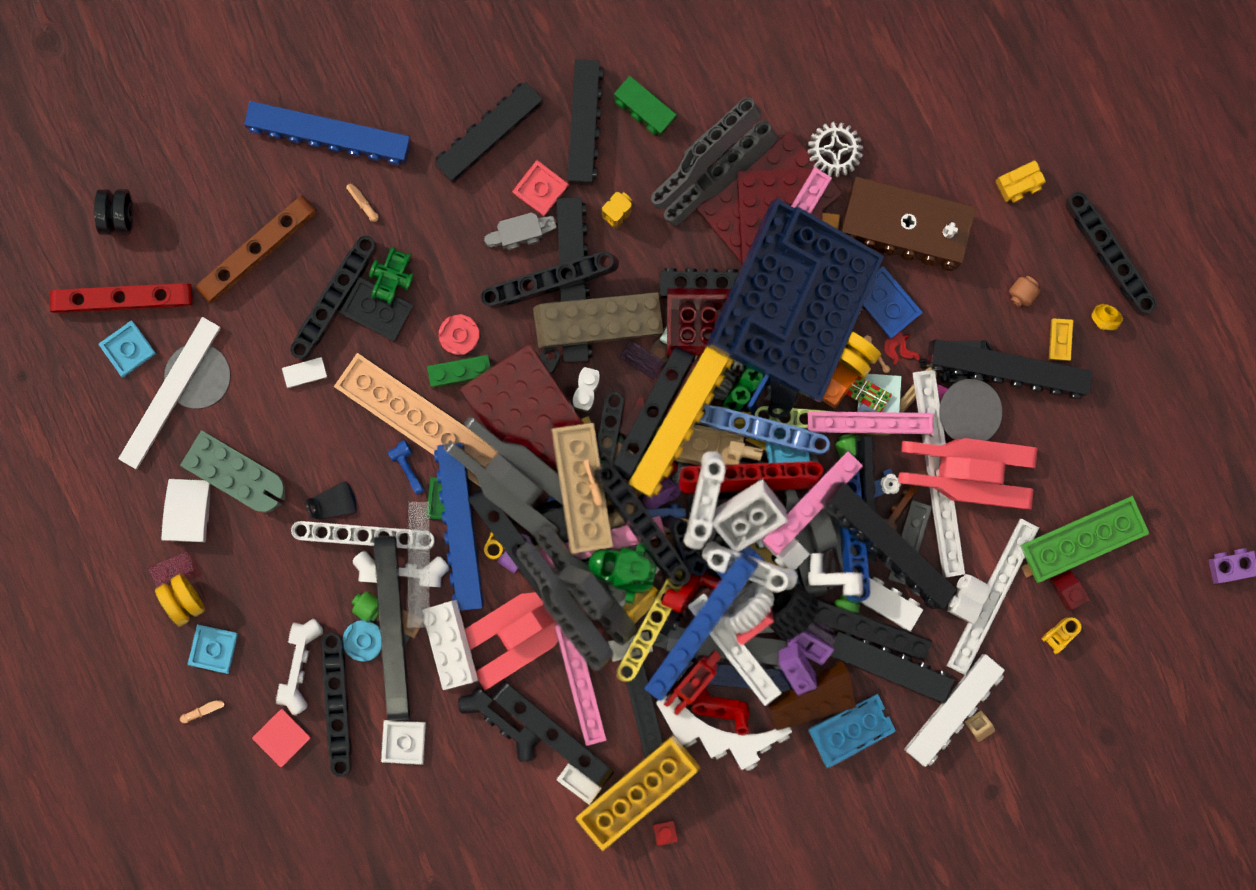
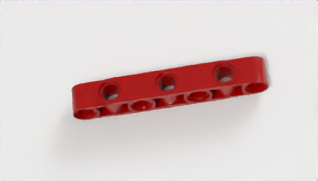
[50,283,192,313]

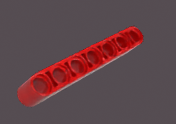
[678,461,823,493]

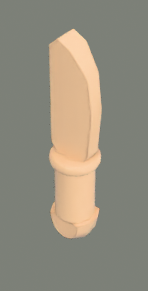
[347,184,378,222]
[584,460,604,506]
[180,700,225,724]

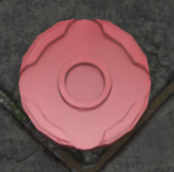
[439,314,480,356]

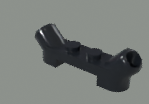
[458,687,541,762]

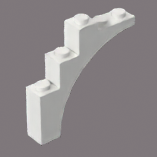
[656,694,792,771]

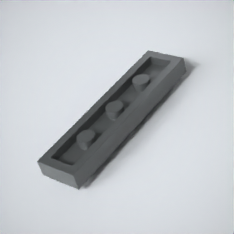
[888,500,932,585]

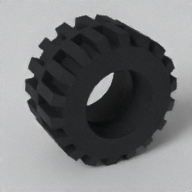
[769,584,819,640]

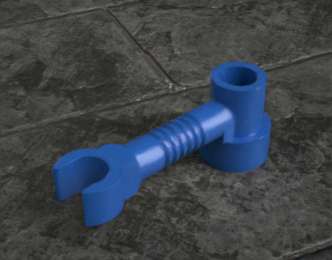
[388,439,425,494]

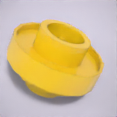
[1092,304,1123,330]

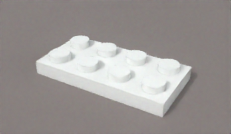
[422,600,478,690]

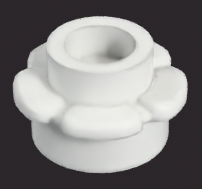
[880,474,901,494]

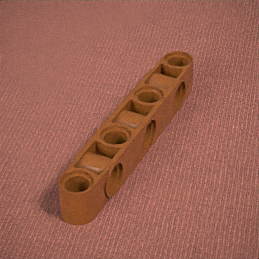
[196,196,317,303]

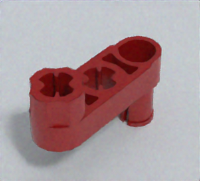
[662,571,721,614]
[691,688,750,735]

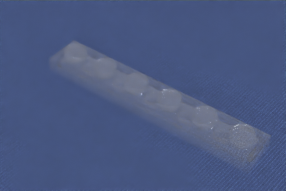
[408,502,430,628]

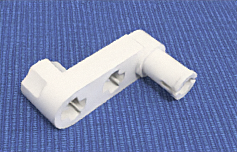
[808,553,863,595]

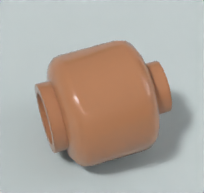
[1009,276,1040,307]

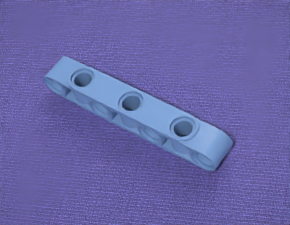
[696,404,830,455]

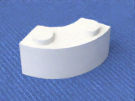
[755,533,810,570]

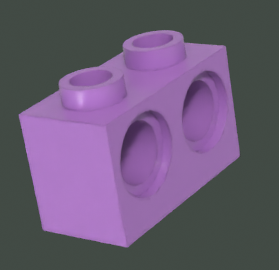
[1208,548,1256,584]
[787,626,834,665]
[779,643,817,696]

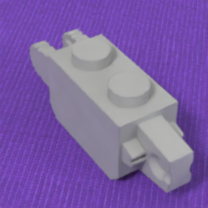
[484,212,556,251]

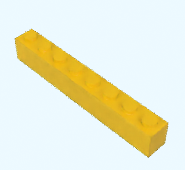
[628,347,734,498]

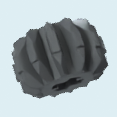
[713,368,737,401]

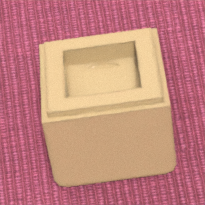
[965,710,995,742]

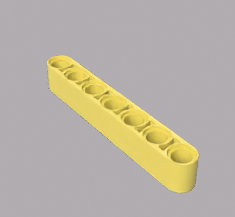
[616,570,691,682]

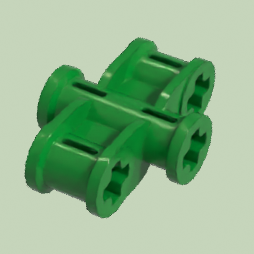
[369,246,414,305]
[723,367,764,412]

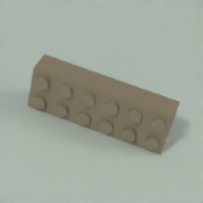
[533,292,664,349]

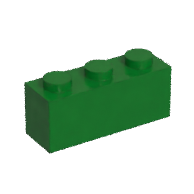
[614,76,677,137]
[427,355,491,389]

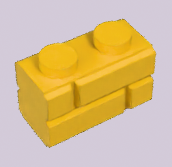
[996,160,1045,203]
[602,192,632,228]

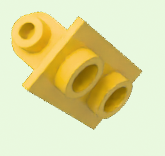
[622,586,662,624]

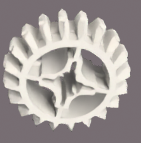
[808,122,863,178]
[722,582,775,634]

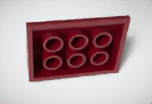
[667,288,731,355]

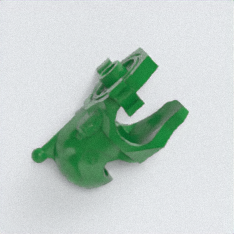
[585,544,657,604]

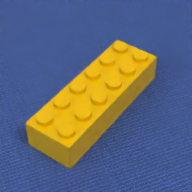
[575,735,700,851]

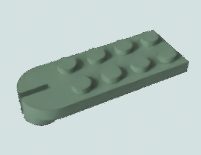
[180,430,286,513]

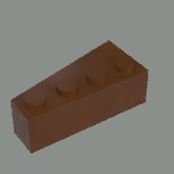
[767,661,856,731]

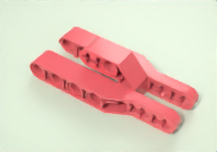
[898,438,1038,510]
[464,592,587,690]

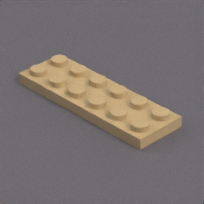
[551,423,613,554]

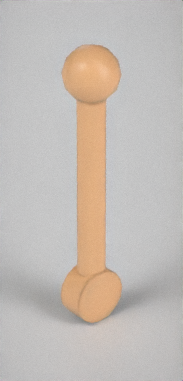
[864,335,890,373]

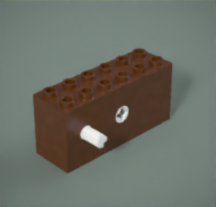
[840,177,976,271]

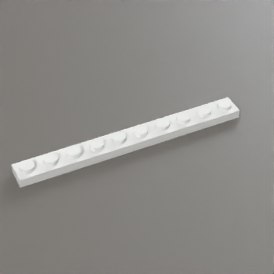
[912,370,965,577]

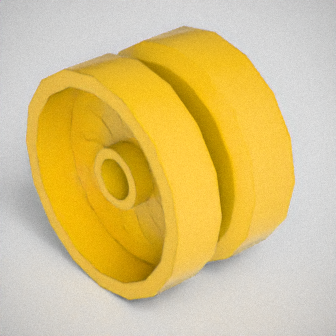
[839,332,881,379]
[155,573,205,627]

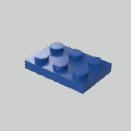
[863,266,923,340]

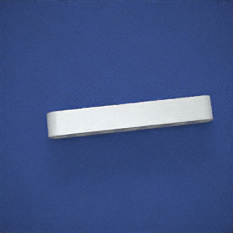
[291,521,436,550]

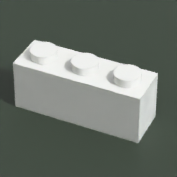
[857,577,923,631]

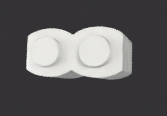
[573,367,600,413]
[947,574,991,624]

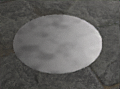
[164,346,230,409]
[939,379,1002,441]

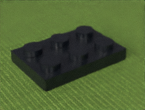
[340,277,414,342]

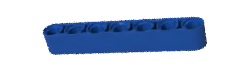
[839,471,870,603]

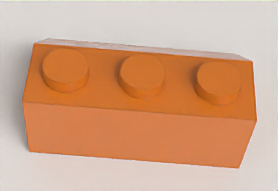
[822,362,859,409]

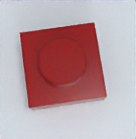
[653,820,678,846]

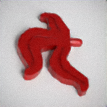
[884,332,920,365]

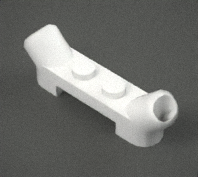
[684,452,725,549]
[702,541,797,592]
[353,551,450,587]
[276,619,323,715]

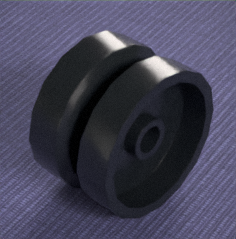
[94,189,133,235]

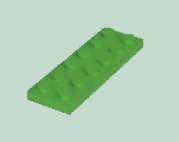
[1020,496,1150,583]

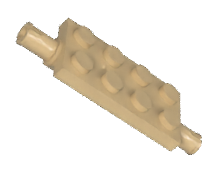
[653,418,763,466]

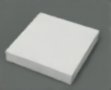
[381,720,426,764]

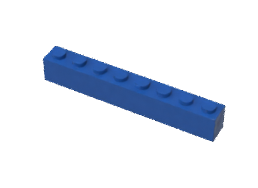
[244,101,411,166]
[434,442,484,611]
[644,552,760,701]

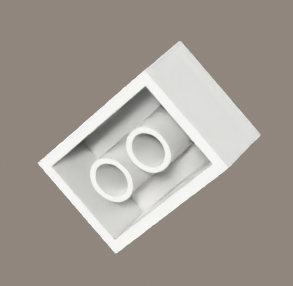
[712,479,788,552]

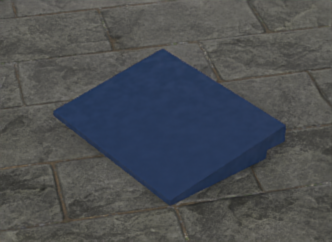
[706,198,884,402]

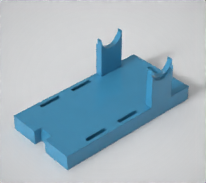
[809,694,896,768]

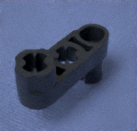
[662,515,708,576]

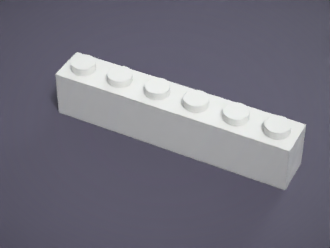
[903,654,1005,767]

